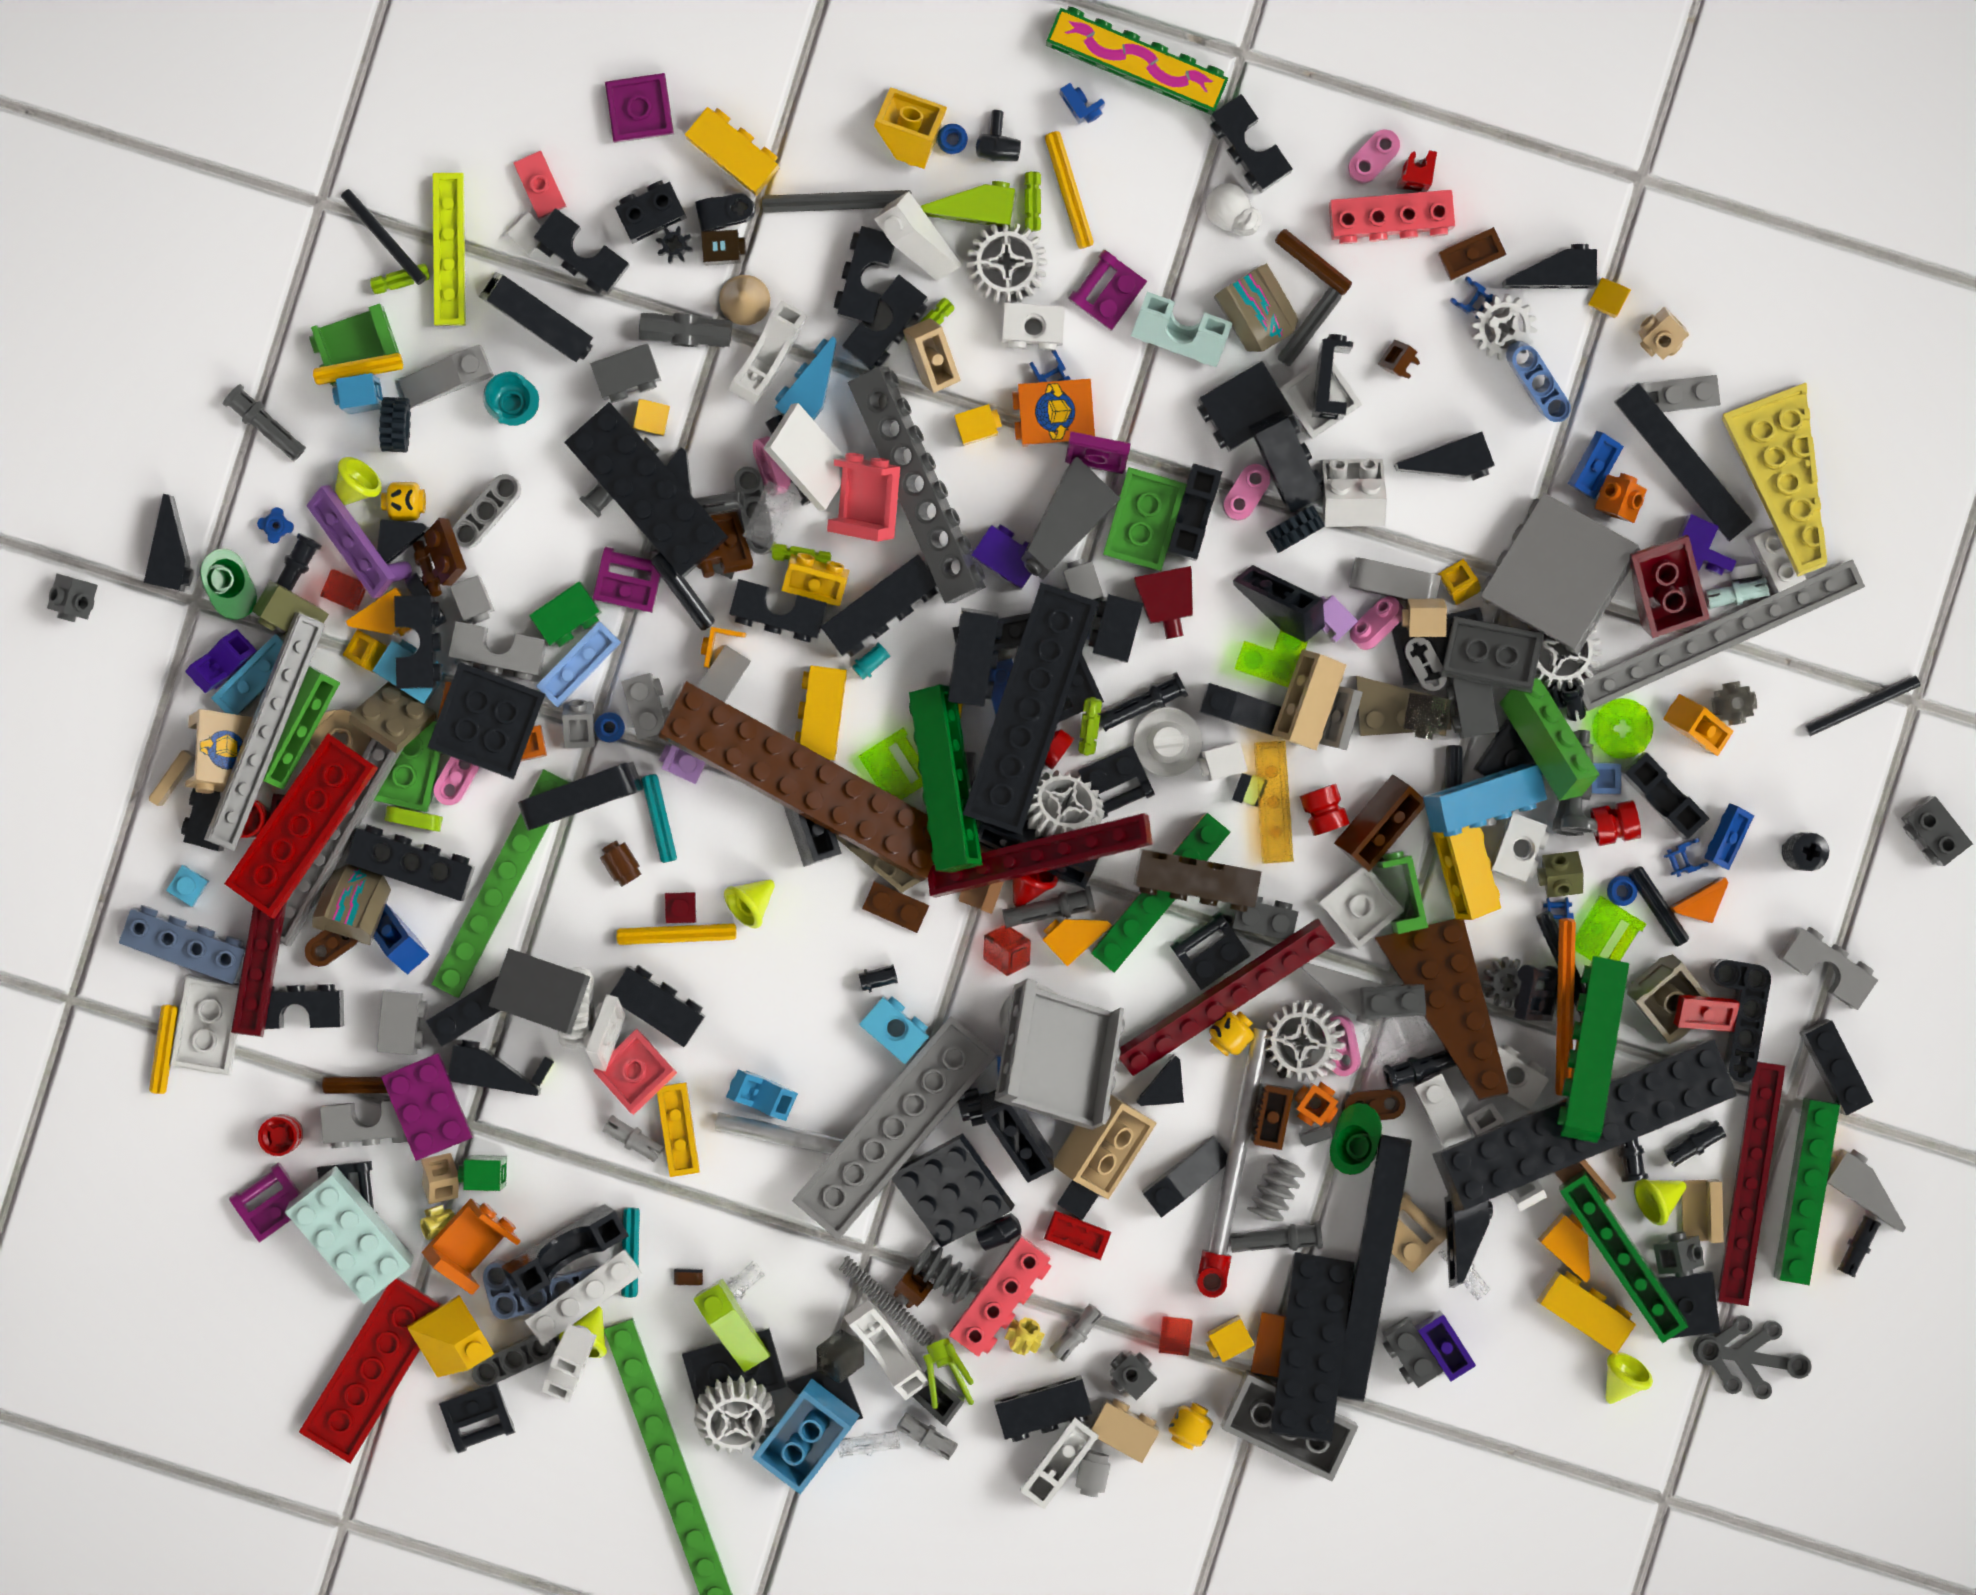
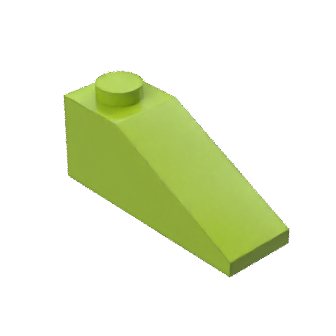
[920,181,1015,229]
[693,1278,771,1372]

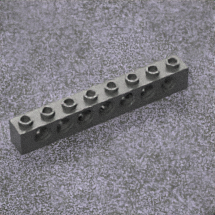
[847,366,986,603]

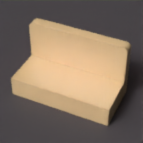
[1681,1179,1724,1243]

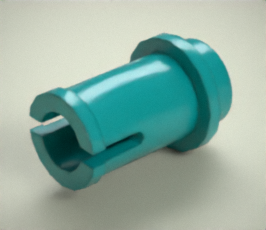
[851,642,891,680]

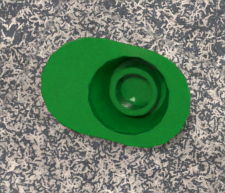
[200,548,257,620]
[1329,1103,1382,1175]

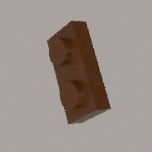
[1438,227,1507,281]
[862,881,930,933]

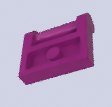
[1068,249,1147,331]
[593,546,661,613]
[229,1162,301,1243]

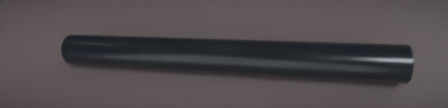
[341,189,427,285]
[1805,675,1921,737]

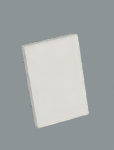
[763,403,845,511]
[169,976,239,1076]

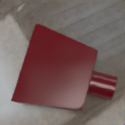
[1133,566,1193,640]

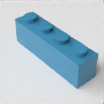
[1423,764,1547,837]

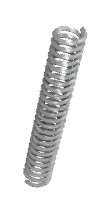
[839,1256,935,1346]

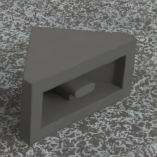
[912,1370,965,1427]

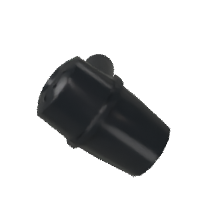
[976,110,1021,162]
[976,1213,1022,1251]

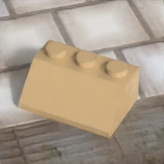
[1054,1094,1157,1200]

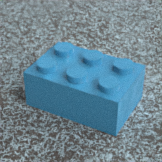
[752,1378,860,1495]

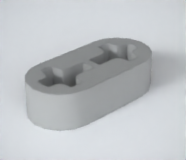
[1404,637,1447,692]

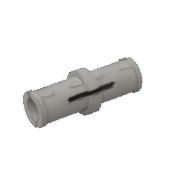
[602,1115,664,1163]
[1050,1303,1104,1362]
[896,1412,958,1460]

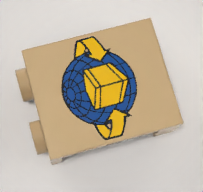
[185,709,253,794]

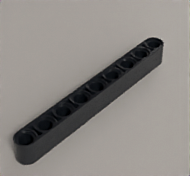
[1337,1134,1412,1402]

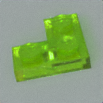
[1234,630,1309,688]

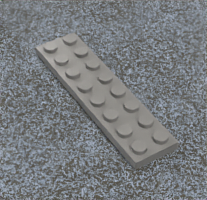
[792,1016,997,1241]

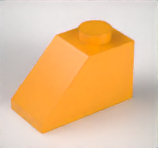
[345,587,413,637]
[1663,694,1734,756]
[1042,918,1112,967]
[1537,1212,1590,1283]

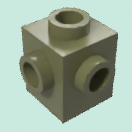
[1537,851,1584,898]

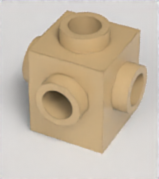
[1638,306,1690,360]

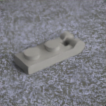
[1632,375,1721,412]

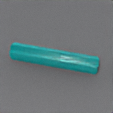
[641,774,677,863]
[621,1207,640,1298]

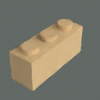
[1272,649,1347,750]

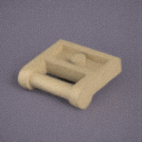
[1392,1192,1446,1273]

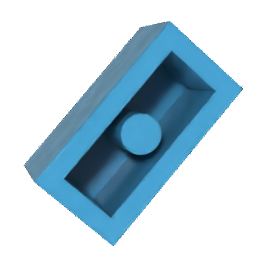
[332,373,383,414]

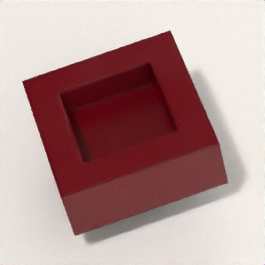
[665,892,697,923]

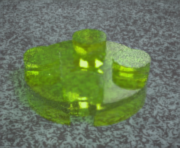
[1591,698,1653,759]

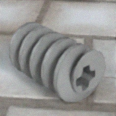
[1247,1154,1305,1222]

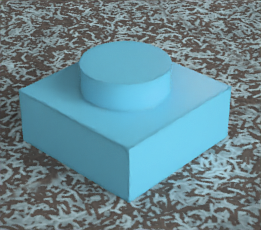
[166,865,209,907]

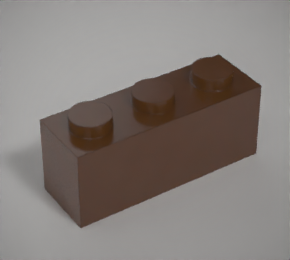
[1334,774,1425,872]

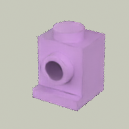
[1321,595,1358,643]

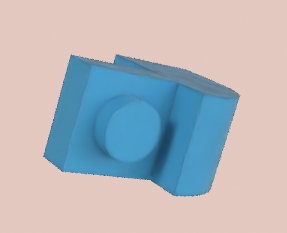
[726,1069,798,1121]

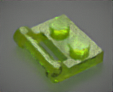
[858,727,923,800]
[1575,895,1647,961]

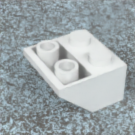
[1322,458,1387,527]

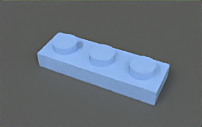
[536,621,622,708]

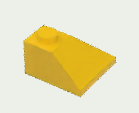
[874,87,947,169]
[407,1295,495,1378]

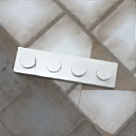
[525,1249,643,1346]

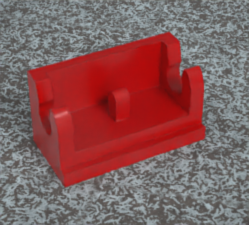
[1396,150,1437,192]

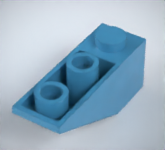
[775,336,837,420]

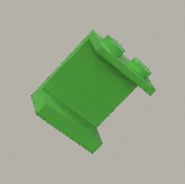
[309,303,404,387]
[1377,851,1428,934]

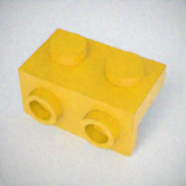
[781,553,850,607]

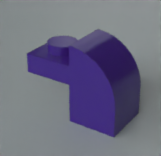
[1678,514,1737,576]
[185,629,257,694]

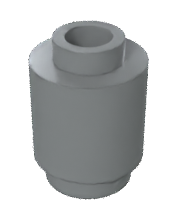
[1075,1450,1111,1497]

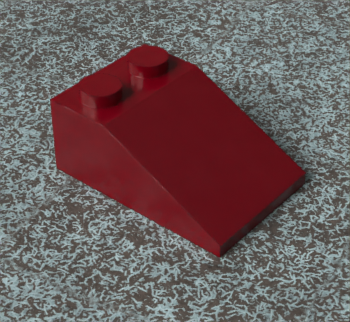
[1630,535,1710,639]

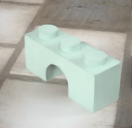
[1131,291,1233,367]

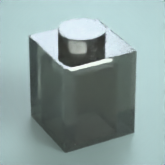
[816,1329,864,1384]

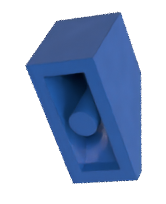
[373,903,430,975]

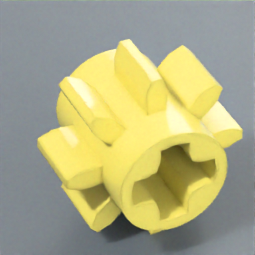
[420,1205,455,1240]
[1004,1317,1045,1356]

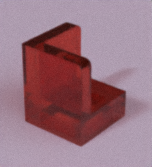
[320,569,366,612]
[983,925,1031,976]
[1158,1313,1193,1356]

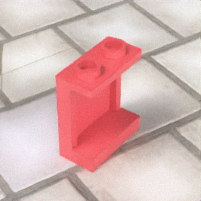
[827,453,901,542]

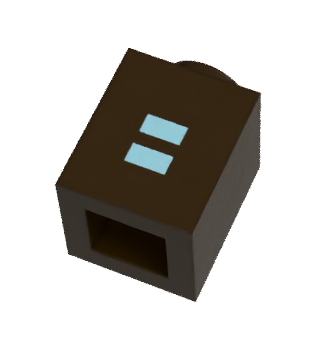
[701,229,746,266]

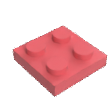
[593,1029,677,1115]

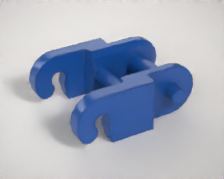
[1450,276,1493,319]
[1029,350,1071,382]
[1663,838,1709,877]
[1543,897,1574,936]

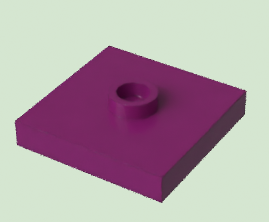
[605,73,674,143]
[1065,432,1131,474]

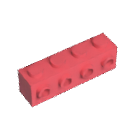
[1329,190,1455,244]
[949,1235,1052,1357]

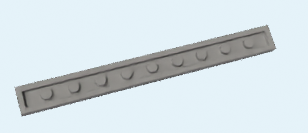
[1582,559,1865,711]

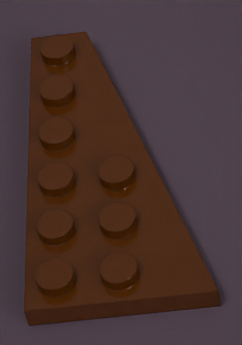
[1374,919,1509,1101]

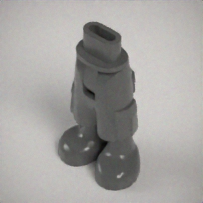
[1552,730,1598,836]

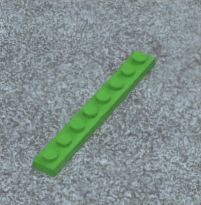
[431,769,570,998]

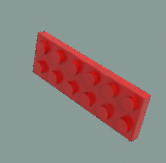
[224,733,378,919]
[299,1277,443,1464]

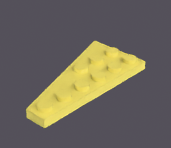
[1722,383,1827,576]

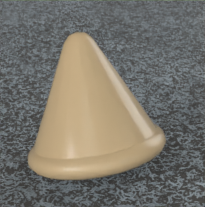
[719,275,770,325]

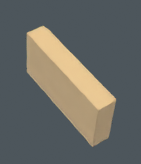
[149,750,195,806]

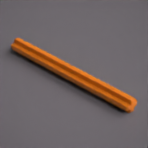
[1555,918,1576,1096]

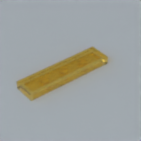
[1254,741,1294,864]

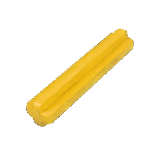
[313,353,404,385]
[149,1004,178,1094]

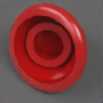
[1012,871,1058,907]

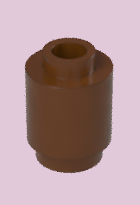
[600,840,642,887]

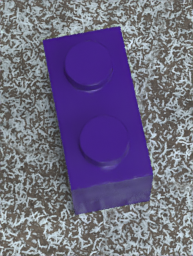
[972,524,1032,590]
[1415,1311,1477,1382]

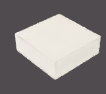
[507,212,542,256]

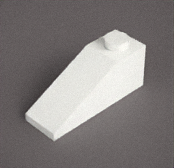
[874,191,962,281]
[1412,1072,1472,1149]
[1020,1418,1099,1510]

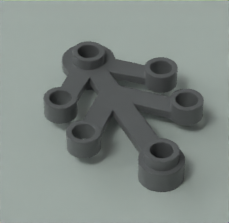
[1693,1315,1812,1400]

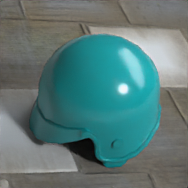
[483,371,540,426]

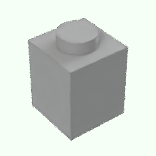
[1063,558,1104,600]
[450,575,495,625]

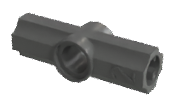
[639,313,732,348]

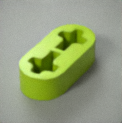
[384,805,443,832]

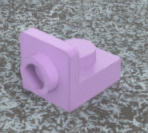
[659,744,706,784]

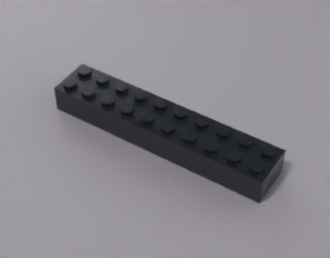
[1432,1039,1737,1211]

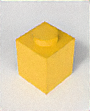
[954,404,1002,446]
[1205,1315,1255,1362]

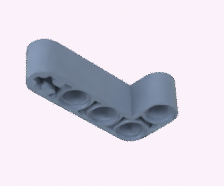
[483,1260,599,1320]

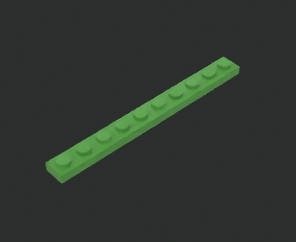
[604,1318,733,1595]

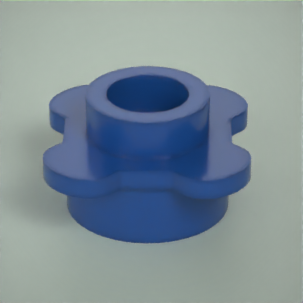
[257,507,294,544]

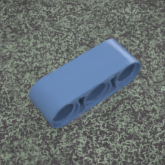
[1506,341,1571,422]

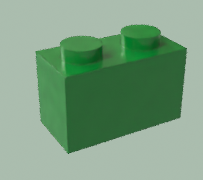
[529,581,602,648]
[458,1155,507,1191]

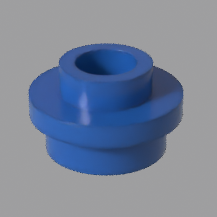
[937,124,968,155]
[594,712,625,743]
[1607,876,1638,906]

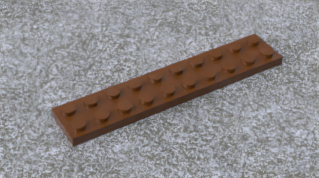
[657,681,933,881]

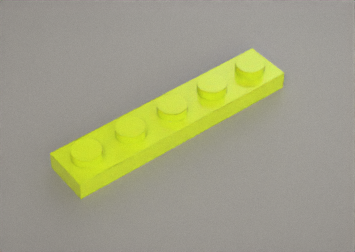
[433,173,466,326]

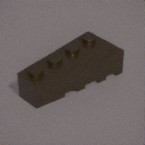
[1133,849,1262,912]

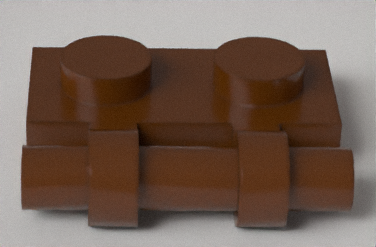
[697,511,754,578]
[412,518,467,597]

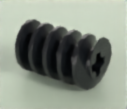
[1781,832,1830,871]

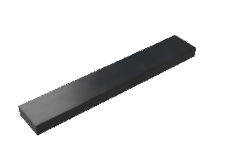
[1614,382,1753,542]

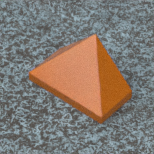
[1669,877,1729,923]

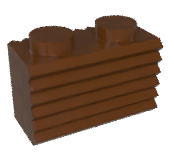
[1251,1083,1294,1150]

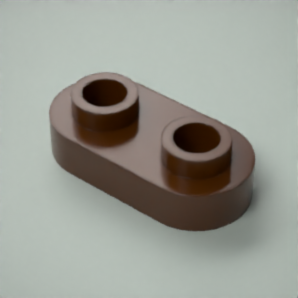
[305,930,359,967]
[1344,1088,1406,1120]

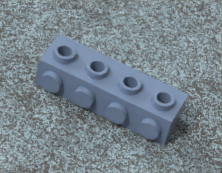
[119,905,246,984]

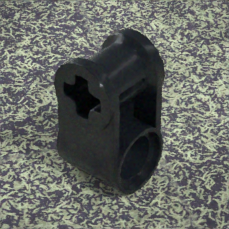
[695,193,756,232]

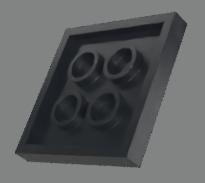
[427,662,546,780]
[892,1133,1015,1247]

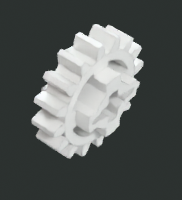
[1470,294,1538,361]

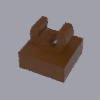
[1378,339,1420,379]
[893,1266,933,1308]

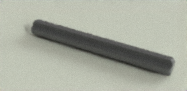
[762,190,912,213]

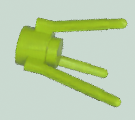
[923,1338,974,1409]

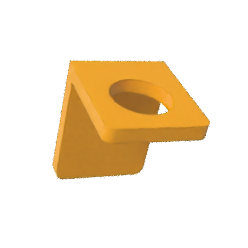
[701,627,747,668]

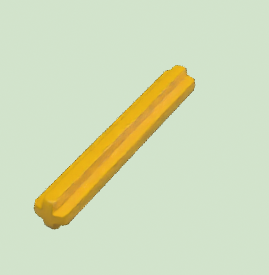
[1045,131,1094,249]
[616,923,737,945]

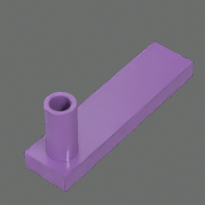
[306,485,412,598]

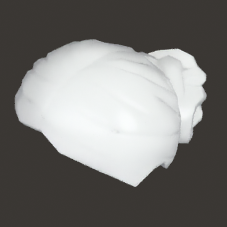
[1204,183,1262,236]

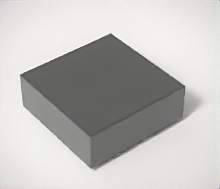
[1299,1124,1332,1147]

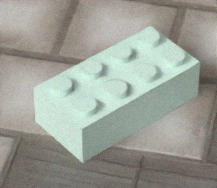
[285,1166,414,1304]

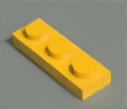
[657,1082,700,1177]

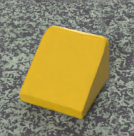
[1588,277,1631,319]
[633,399,670,436]
[1438,558,1481,605]
[342,629,388,673]

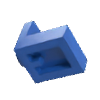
[1059,83,1105,124]

